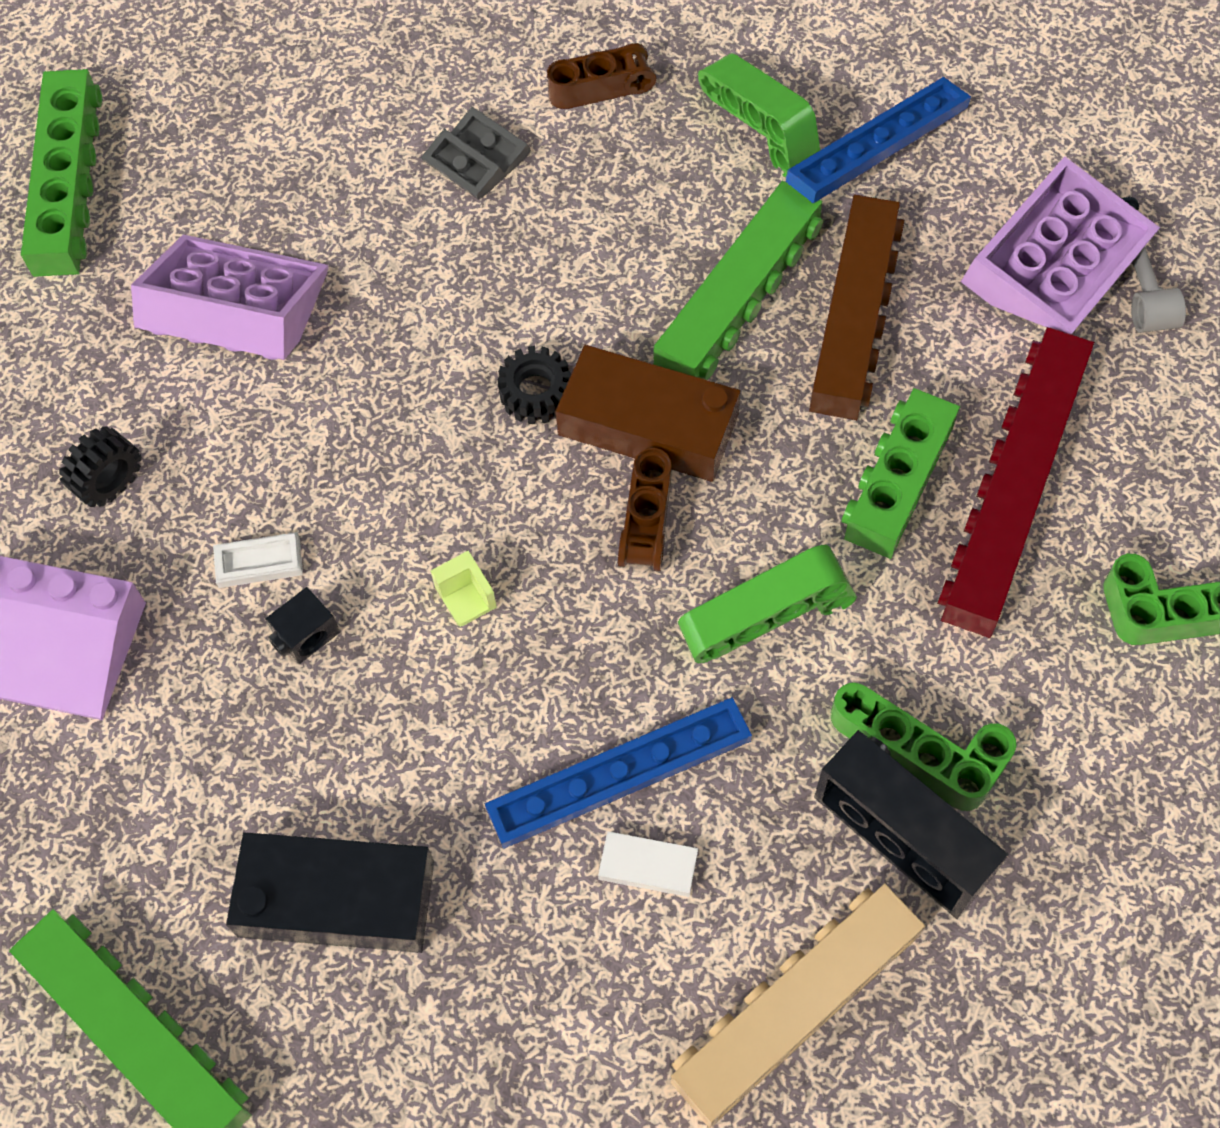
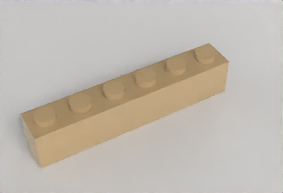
[671,884,925,1128]

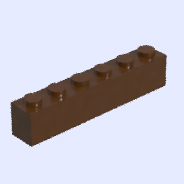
[809,194,905,421]

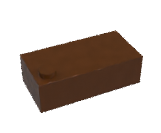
[556,344,741,482]

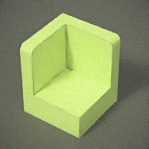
[431,551,497,626]

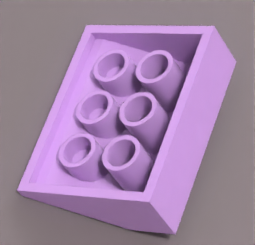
[961,156,1160,334]
[131,234,328,360]
[0,556,146,720]

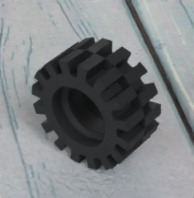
[497,346,571,424]
[59,426,142,507]

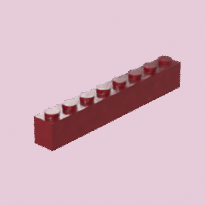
[937,327,1095,638]

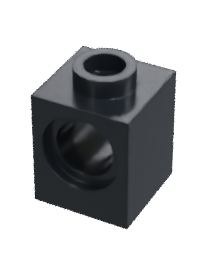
[265,587,340,664]

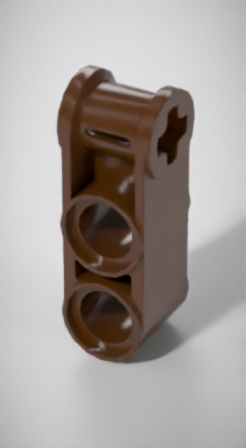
[547,43,657,109]
[618,448,671,572]

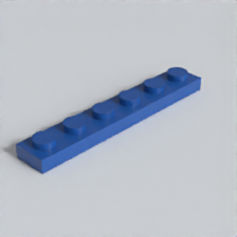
[785,76,971,204]
[484,697,752,849]

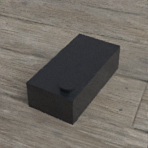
[814,730,1009,919]
[226,832,434,953]

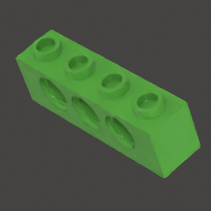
[841,388,960,559]

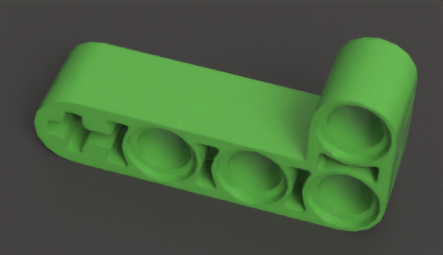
[698,53,820,178]
[678,545,857,663]
[1103,553,1220,645]
[831,683,1017,811]

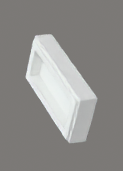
[213,532,303,588]
[598,831,698,897]

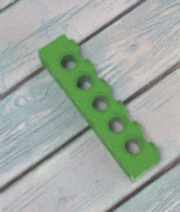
[21,69,102,277]

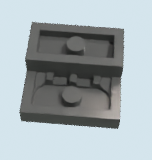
[421,106,531,200]

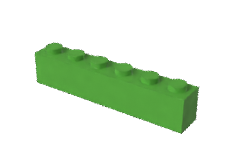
[654,180,824,380]
[8,909,252,1128]

